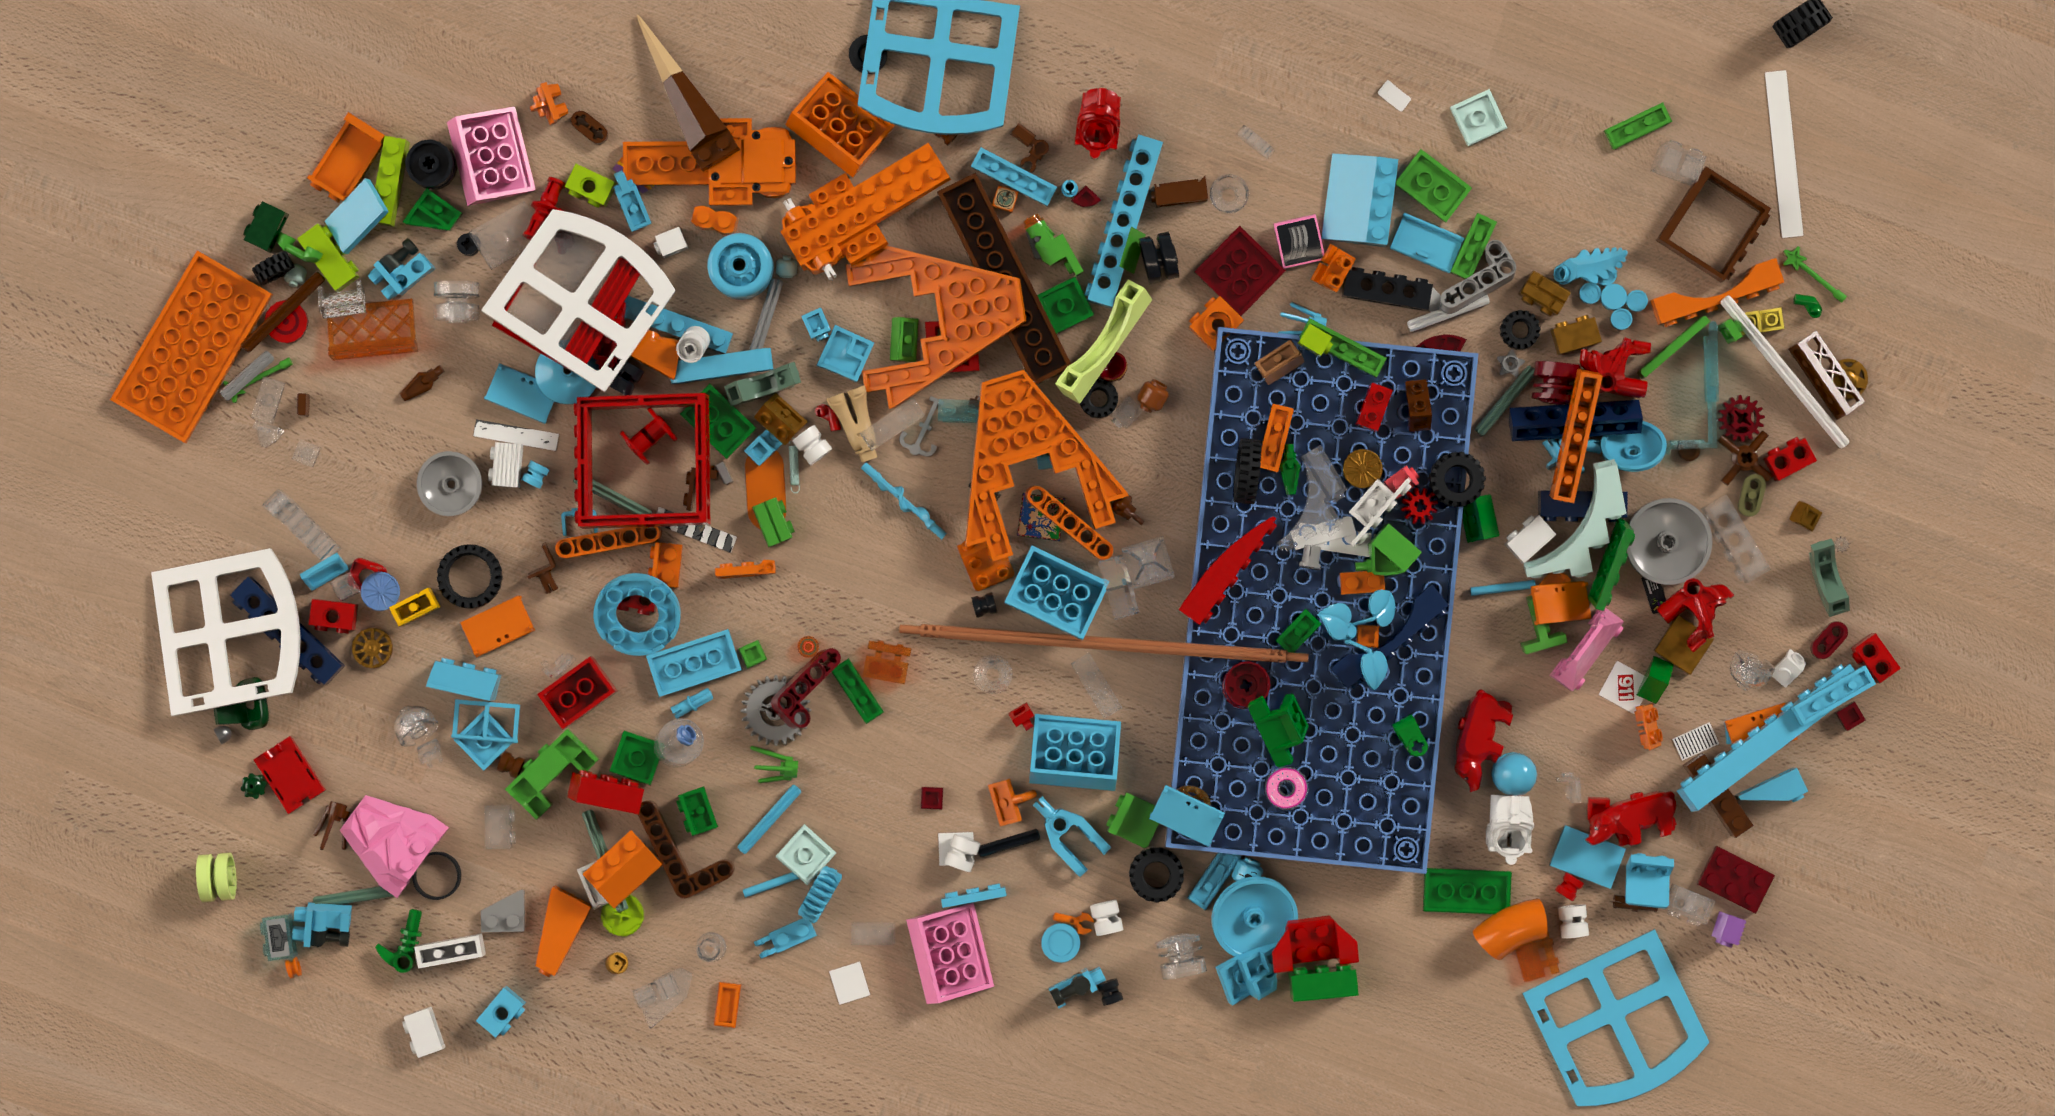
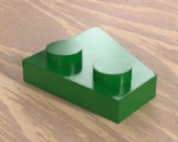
[403,188,463,231]

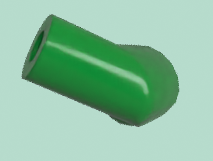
[1793,294,1822,318]

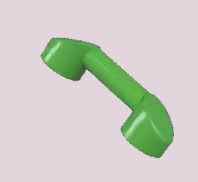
[277,232,323,263]

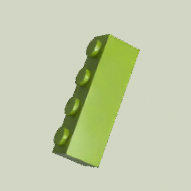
[375,136,410,227]

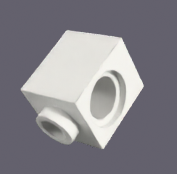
[653,227,689,258]

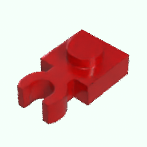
[1587,797,1610,831]

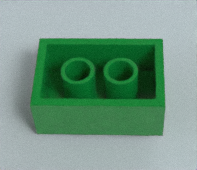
[1288,963,1359,1002]

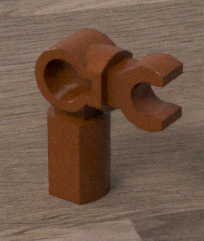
[1010,123,1049,173]

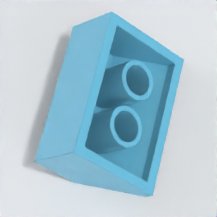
[426,658,501,701]

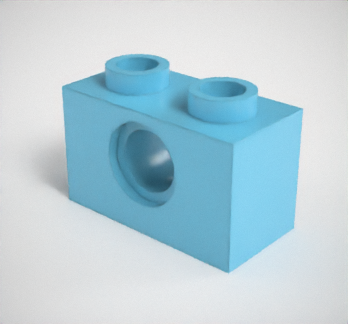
[476,986,526,1038]

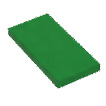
[1423,868,1512,914]

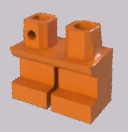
[1310,244,1356,293]

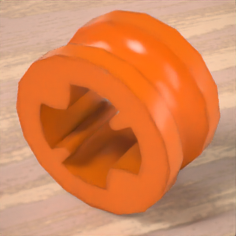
[285,957,302,979]

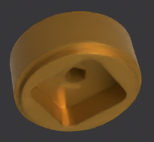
[605,952,628,974]

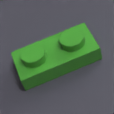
[1716,318,1743,344]

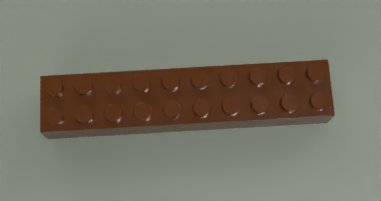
[937,173,1071,385]

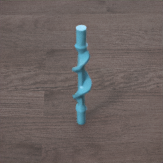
[861,462,947,540]

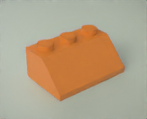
[583,830,662,909]

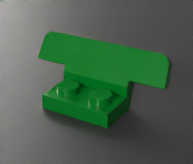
[1248,694,1309,767]

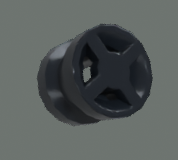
[457,233,480,256]

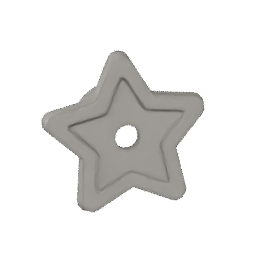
[1497,349,1525,377]

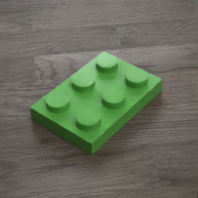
[1395,149,1472,223]

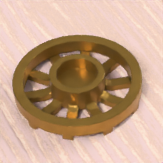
[352,628,393,668]

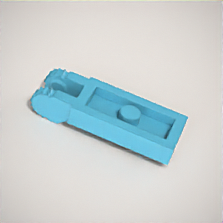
[754,918,817,959]

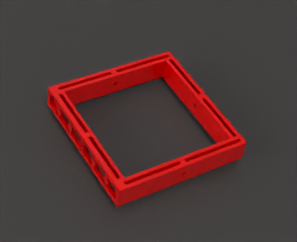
[574,393,711,529]

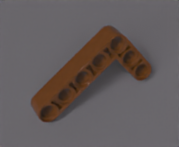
[638,800,735,899]

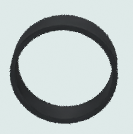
[412,852,461,900]

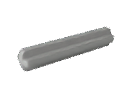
[220,351,274,401]

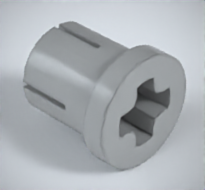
[1299,545,1321,570]

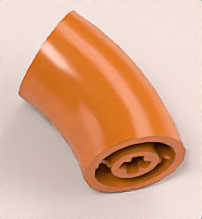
[1472,898,1547,960]

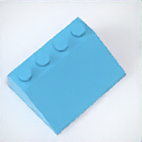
[1321,153,1399,247]
[1004,546,1110,640]
[1029,714,1121,791]

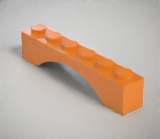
[1650,258,1784,327]

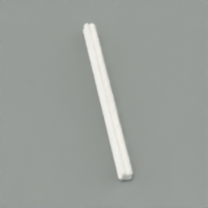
[1720,296,1849,449]

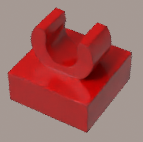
[1008,702,1034,731]

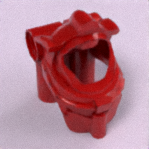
[1074,88,1121,160]
[1580,337,1651,398]
[1656,578,1734,653]

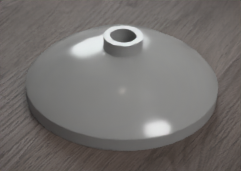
[417,451,482,516]

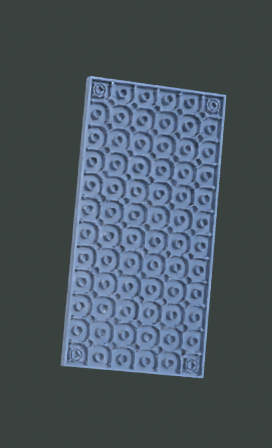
[1165,327,1479,874]

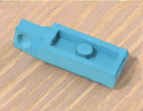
[614,170,652,232]

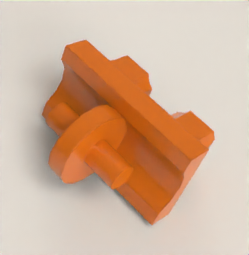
[530,82,568,125]

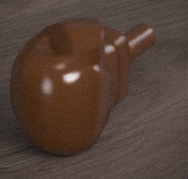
[1112,495,1145,525]

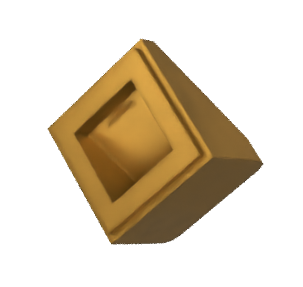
[1789,501,1822,532]

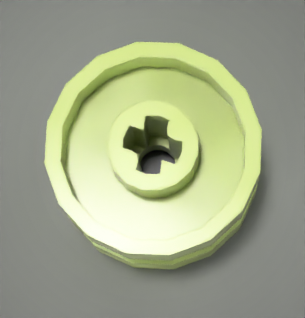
[196,852,237,902]

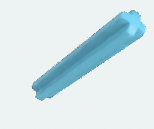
[737,785,801,854]

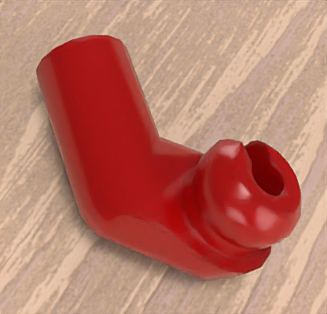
[815,404,841,432]

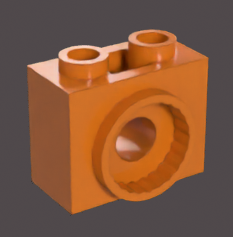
[1189,296,1244,352]

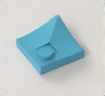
[816,325,874,382]

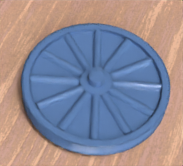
[360,572,400,611]

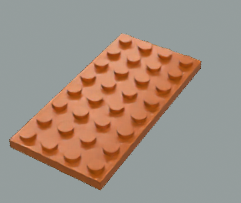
[110,251,273,443]

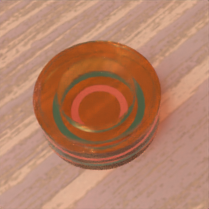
[797,636,819,658]

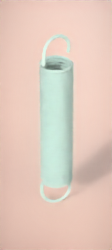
[789,438,800,493]

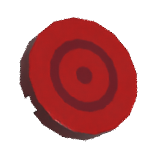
[265,300,309,344]

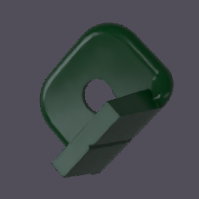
[214,677,269,730]

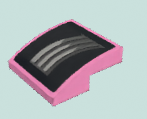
[1273,214,1324,269]

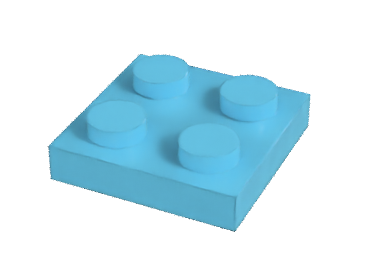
[454,710,513,771]

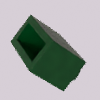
[243,201,289,253]

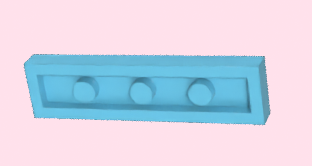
[971,147,1057,207]
[1791,665,1876,726]

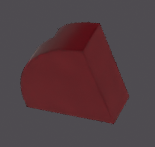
[1071,185,1101,207]

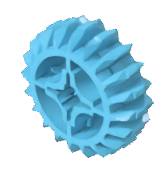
[798,866,842,923]

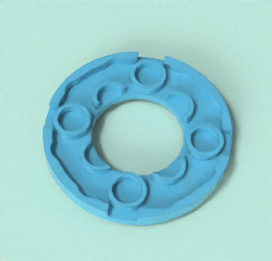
[593,573,681,656]

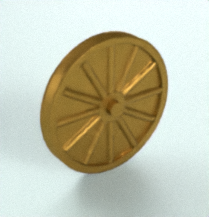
[1343,449,1383,488]

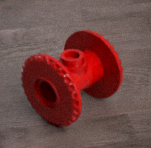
[620,407,677,465]

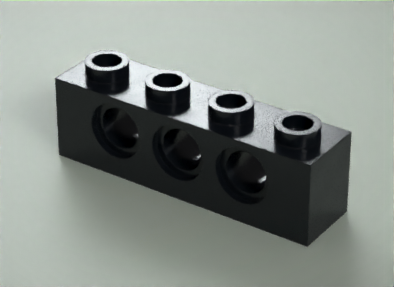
[1342,267,1433,312]

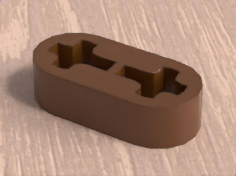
[571,111,608,145]

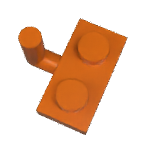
[988,779,1037,826]

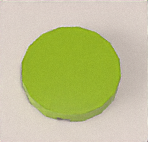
[601,895,644,936]

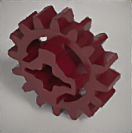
[1716,395,1765,442]

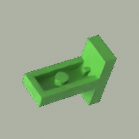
[1520,595,1568,654]

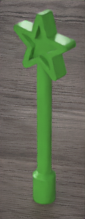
[1783,246,1847,303]
[221,357,293,403]

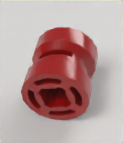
[1555,872,1584,902]

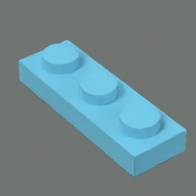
[941,883,1007,908]

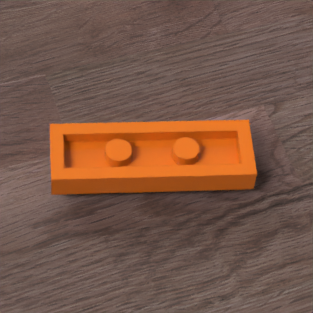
[1260,404,1294,473]

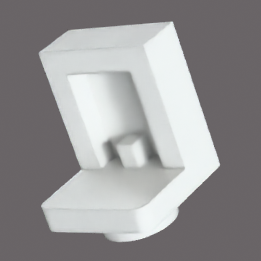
[1769,649,1806,688]

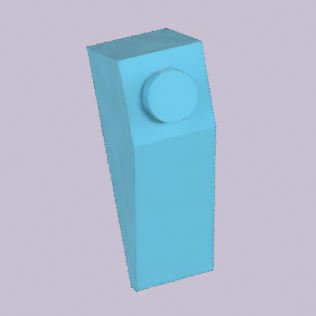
[1735,767,1808,802]

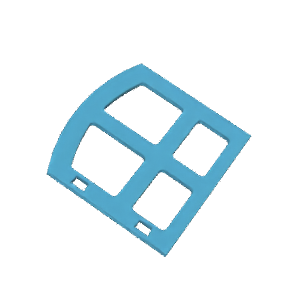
[858,0,1020,135]
[1522,929,1709,1106]

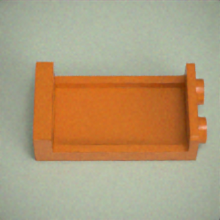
[307,112,385,203]

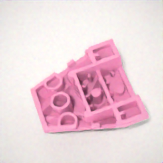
[340,795,449,899]

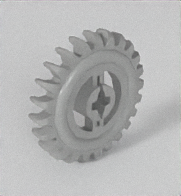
[740,675,812,746]

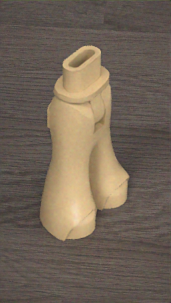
[826,385,878,463]

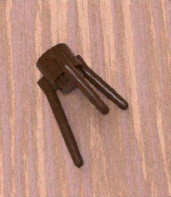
[313,801,350,850]

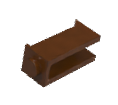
[1150,176,1208,208]

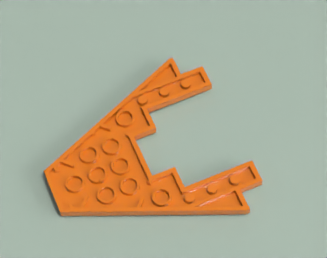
[845,246,1026,409]
[965,370,1129,562]

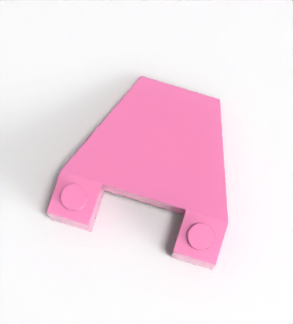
[1549,608,1624,691]

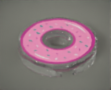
[1265,766,1308,810]

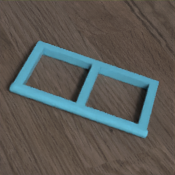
[451,699,520,743]

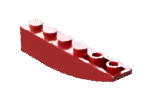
[1178,516,1277,625]

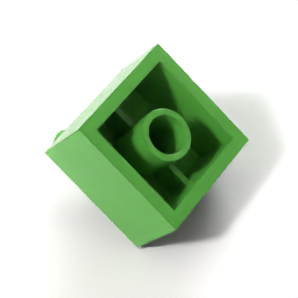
[1355,523,1422,576]

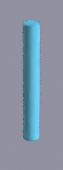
[1470,580,1536,596]
[743,872,799,898]

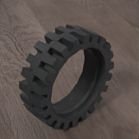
[1233,438,1262,504]
[437,544,503,608]

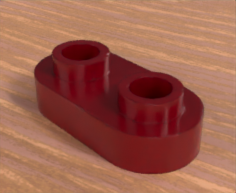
[1810,621,1848,659]

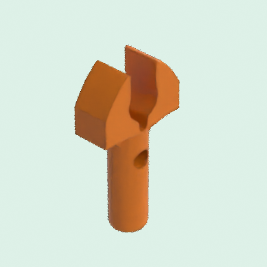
[1053,912,1094,935]

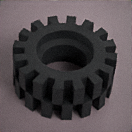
[252,251,295,285]
[1500,310,1541,350]
[1080,379,1118,418]

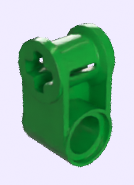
[1392,714,1428,757]

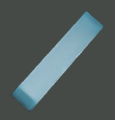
[670,348,774,384]

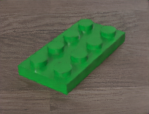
[1588,518,1635,611]

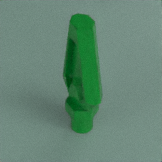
[1280,444,1301,495]

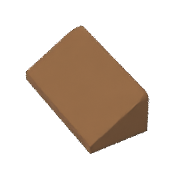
[1254,339,1304,385]

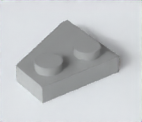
[481,889,526,932]

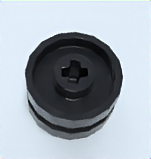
[405,139,457,190]
[1139,231,1180,284]

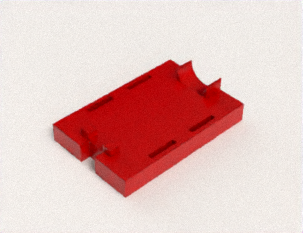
[253,736,326,814]

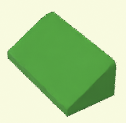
[890,317,918,362]

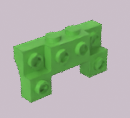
[505,728,599,820]

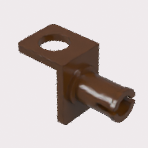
[528,542,558,594]

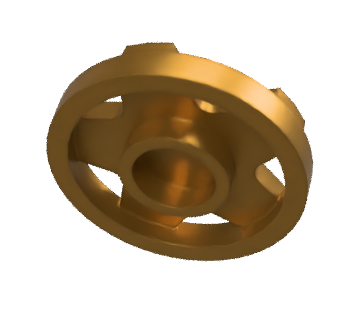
[1828,359,1868,399]

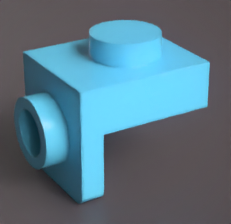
[801,307,832,342]

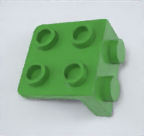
[1106,792,1159,848]

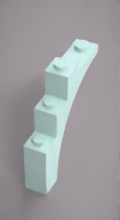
[1523,459,1626,578]

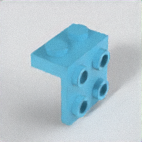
[1625,853,1674,909]

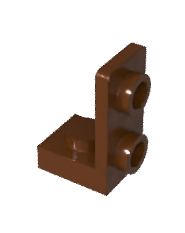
[1405,379,1432,432]

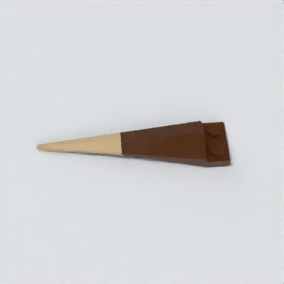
[637,15,740,172]

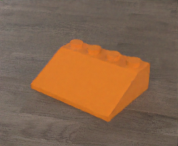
[785,72,895,178]

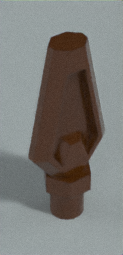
[400,365,445,401]

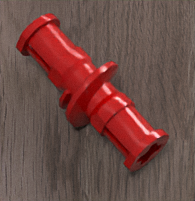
[522,177,566,241]

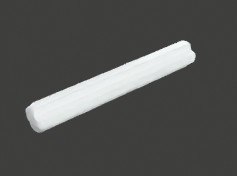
[1407,295,1490,332]

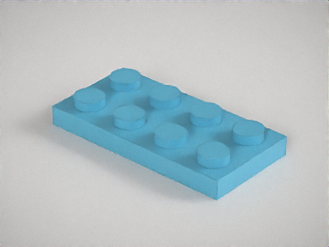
[646,629,742,697]

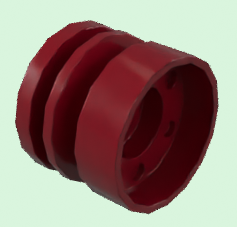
[1531,361,1581,405]
[1222,661,1270,709]

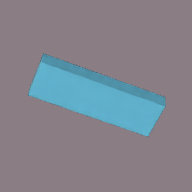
[1187,853,1241,910]

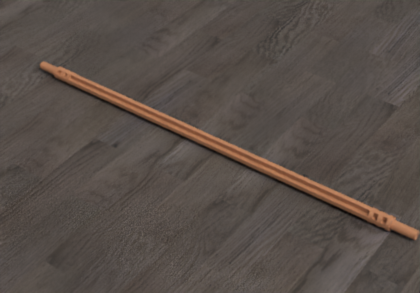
[899,624,1309,663]

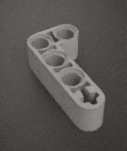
[1440,240,1516,314]

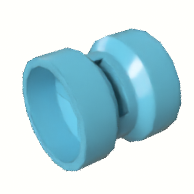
[521,460,550,489]

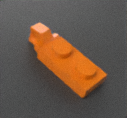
[715,559,776,579]

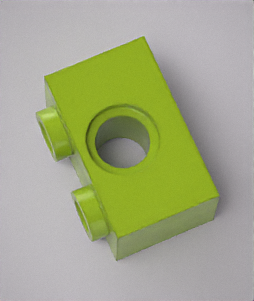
[565,163,617,208]

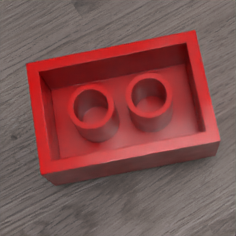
[537,656,618,730]
[567,769,644,815]

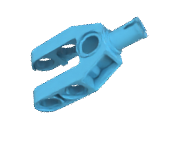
[1032,796,1112,877]

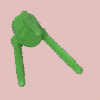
[750,746,798,783]

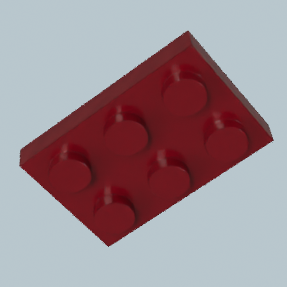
[1697,846,1775,914]

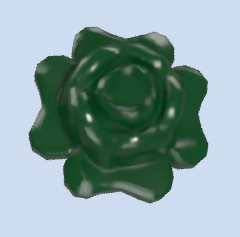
[241,773,267,799]

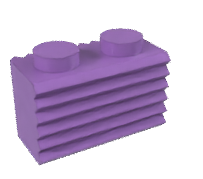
[1711,911,1746,948]

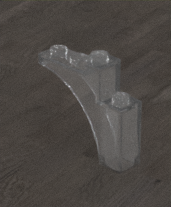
[1276,445,1347,551]

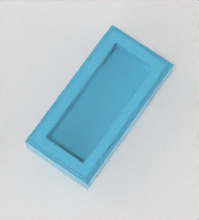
[300,553,349,591]

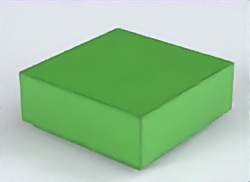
[739,640,767,668]

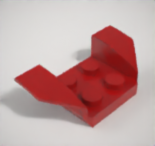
[1272,915,1359,973]

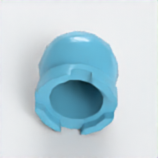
[1491,752,1537,796]

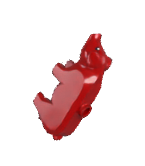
[1454,689,1513,792]
[1585,791,1677,846]

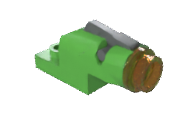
[1023,213,1084,277]

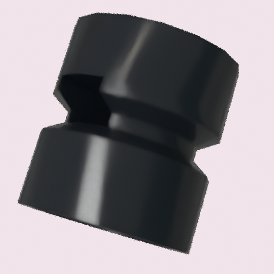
[610,360,644,396]

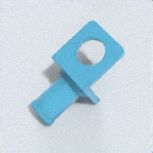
[1542,439,1585,475]

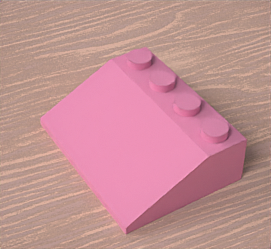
[447,107,536,206]
[906,903,994,1004]

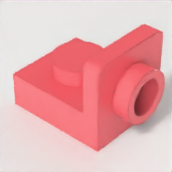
[1384,466,1419,499]

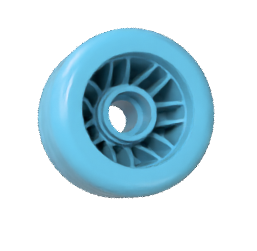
[707,233,774,300]

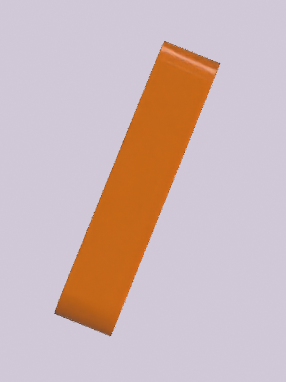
[1025,486,1113,560]
[555,526,662,558]

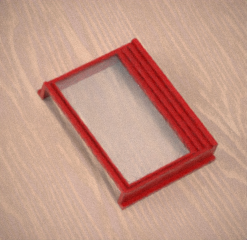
[492,208,640,372]

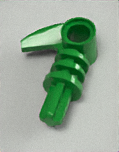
[375,909,422,973]

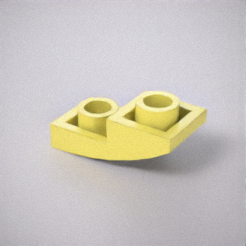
[1741,308,1785,335]

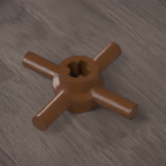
[1717,430,1773,486]

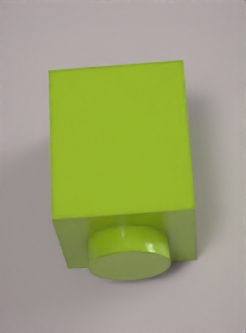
[1297,324,1333,357]

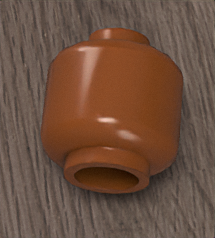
[1137,379,1169,413]

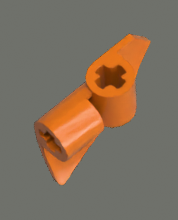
[631,330,679,380]

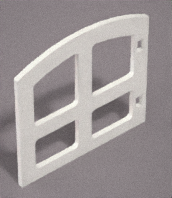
[481,209,676,392]
[151,548,301,716]

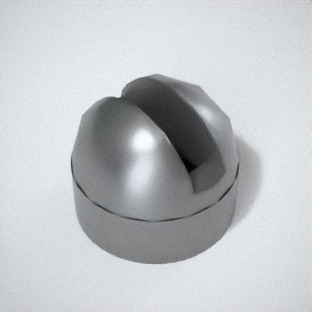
[213,726,232,745]

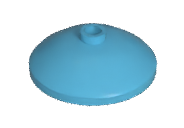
[535,340,599,405]
[1601,421,1667,472]

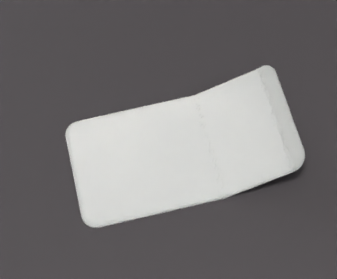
[1378,80,1411,112]

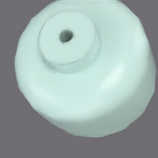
[776,255,798,278]
[284,264,307,287]

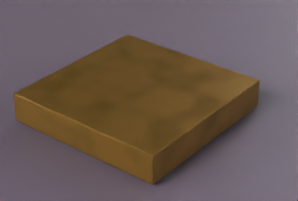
[1654,616,1714,675]

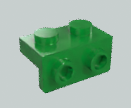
[676,786,718,836]

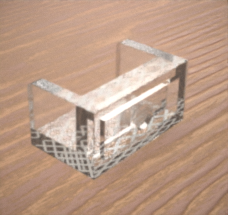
[318,280,366,319]

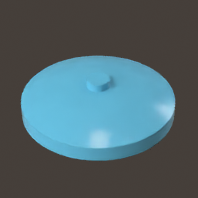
[1211,876,1298,957]

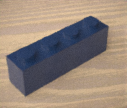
[1538,490,1628,522]

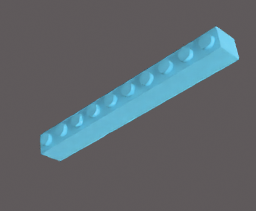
[1677,664,1854,812]

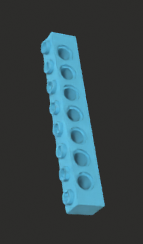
[1085,134,1163,309]

